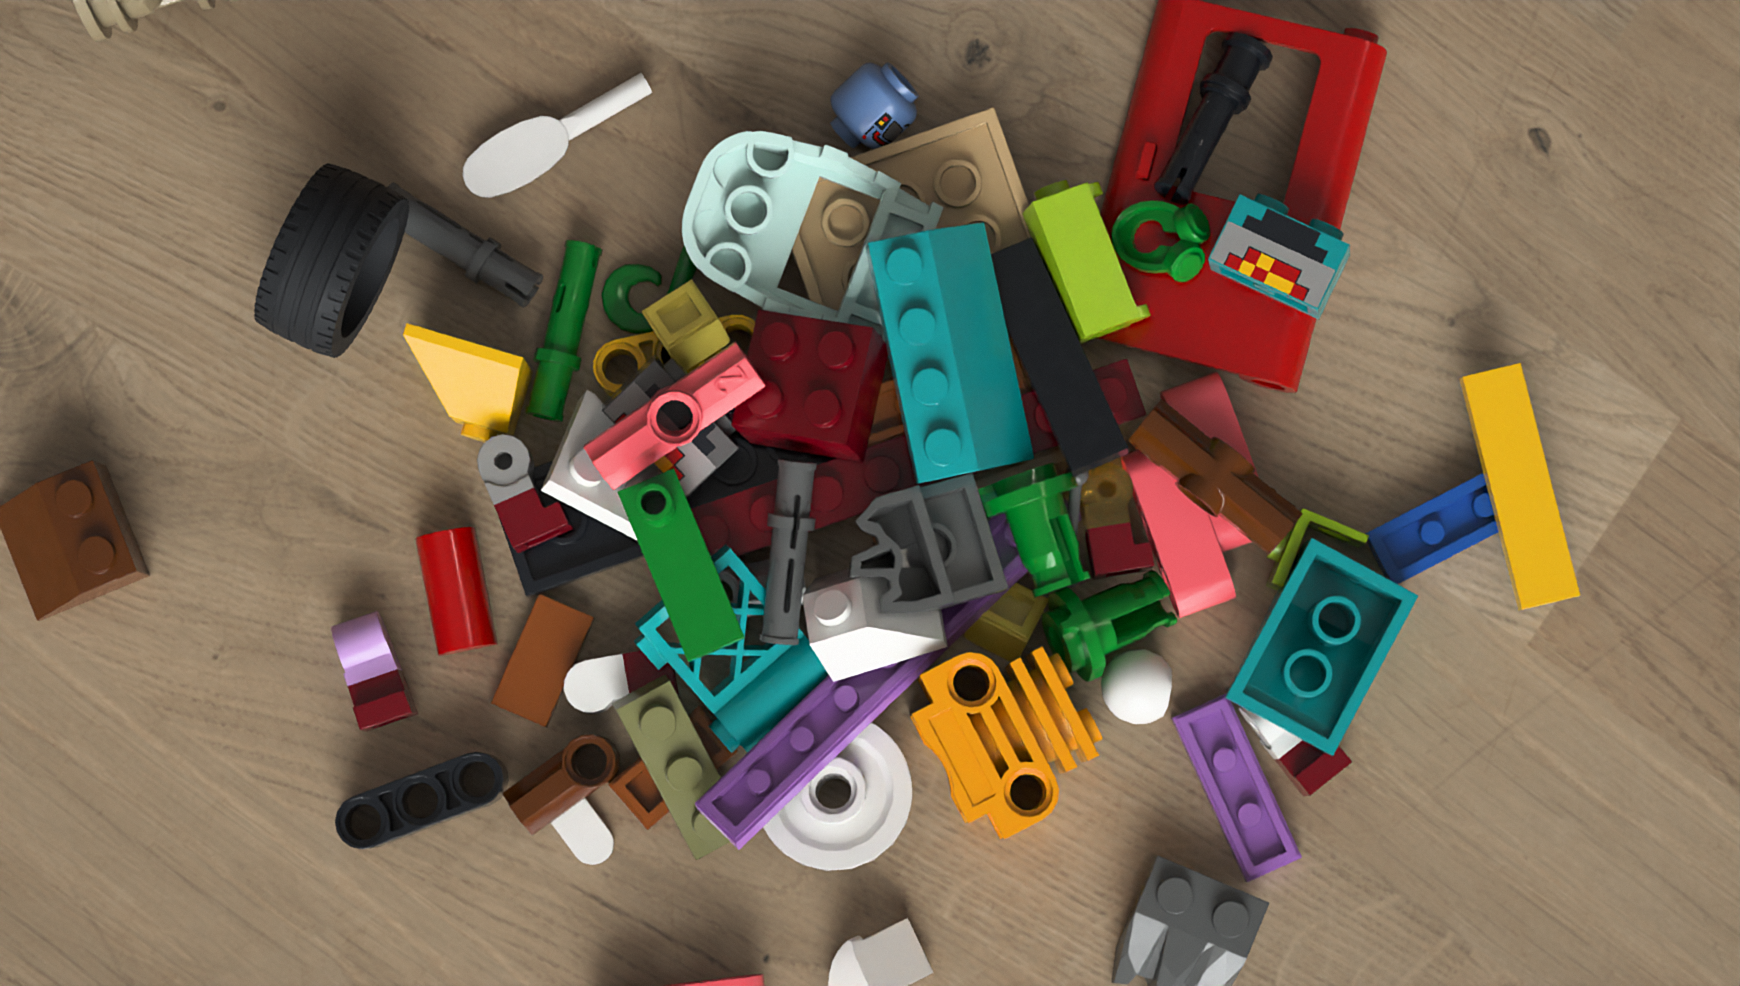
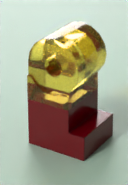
[1080,463,1154,580]

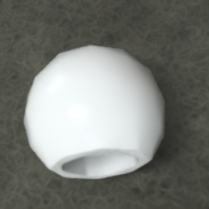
[1101,649,1172,724]

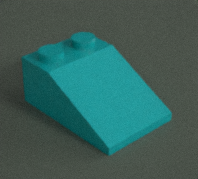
[1225,538,1418,756]

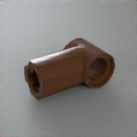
[502,734,620,836]

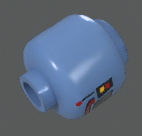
[830,62,919,149]

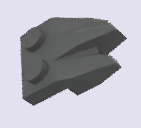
[848,473,1008,613]
[1111,855,1269,986]

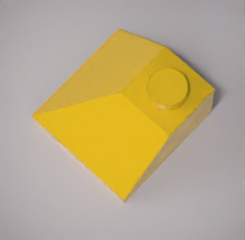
[403,323,533,442]

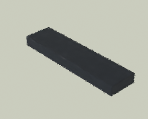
[991,237,1128,477]

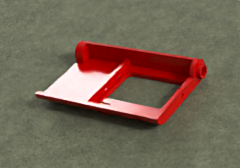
[1096,0,1387,393]

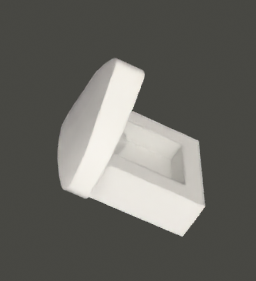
[828,918,934,986]

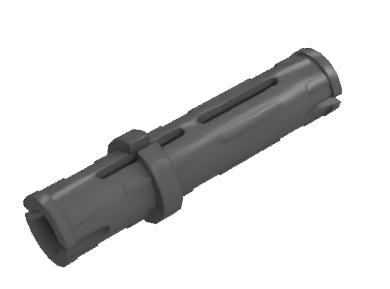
[388,182,544,308]
[760,459,817,645]

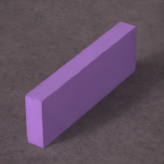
[1171,693,1302,882]

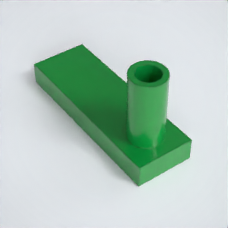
[617,468,745,662]

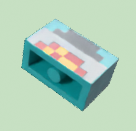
[1208,193,1350,320]

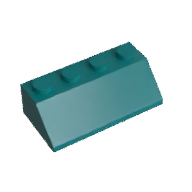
[866,222,1034,484]

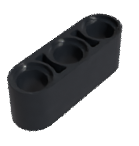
[335,752,509,849]

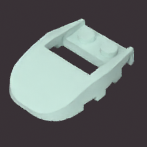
[682,131,944,341]

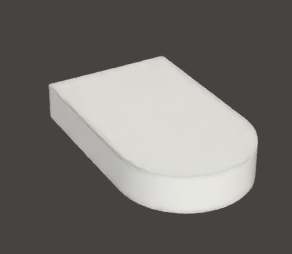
[551,798,614,865]

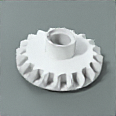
[763,723,912,871]

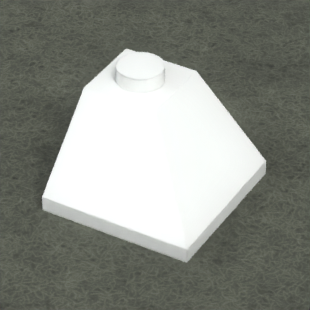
[802,568,948,682]

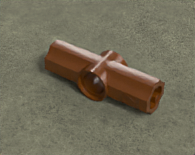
[1128,399,1303,555]

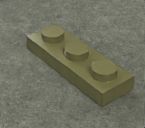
[612,675,730,860]

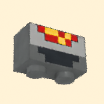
[602,355,739,497]

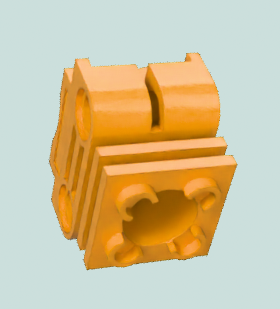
[910,646,1102,839]

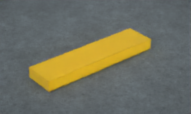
[1459,363,1580,611]

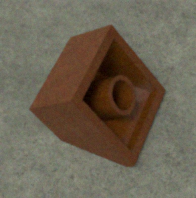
[0,460,150,621]

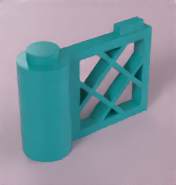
[634,544,829,753]

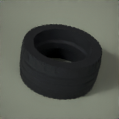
[254,163,409,358]

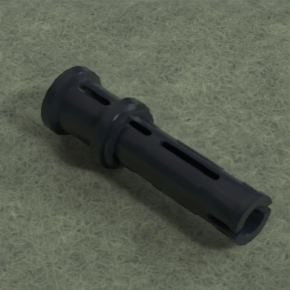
[1154,32,1273,204]

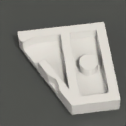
[541,390,661,540]

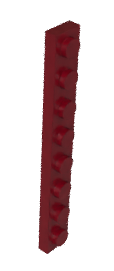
[691,358,1147,557]

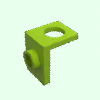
[1266,508,1369,591]

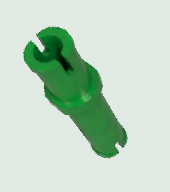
[525,240,603,422]

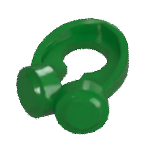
[1112,200,1211,282]

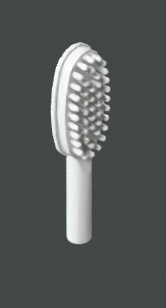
[463,73,653,198]

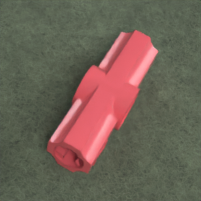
[583,341,766,490]

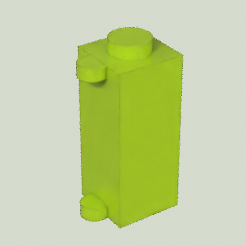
[1022,180,1151,344]

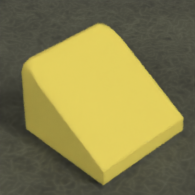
[641,279,730,371]
[964,582,1048,662]

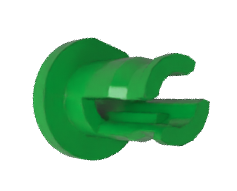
[978,463,1091,598]
[1042,570,1177,682]

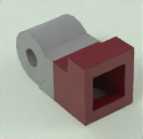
[477,434,573,553]

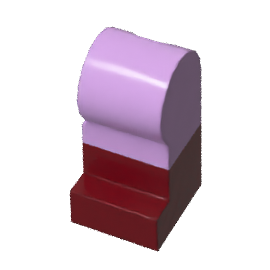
[331,611,418,732]

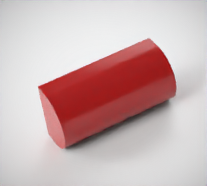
[415,527,498,656]

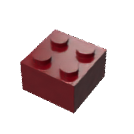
[731,309,888,462]

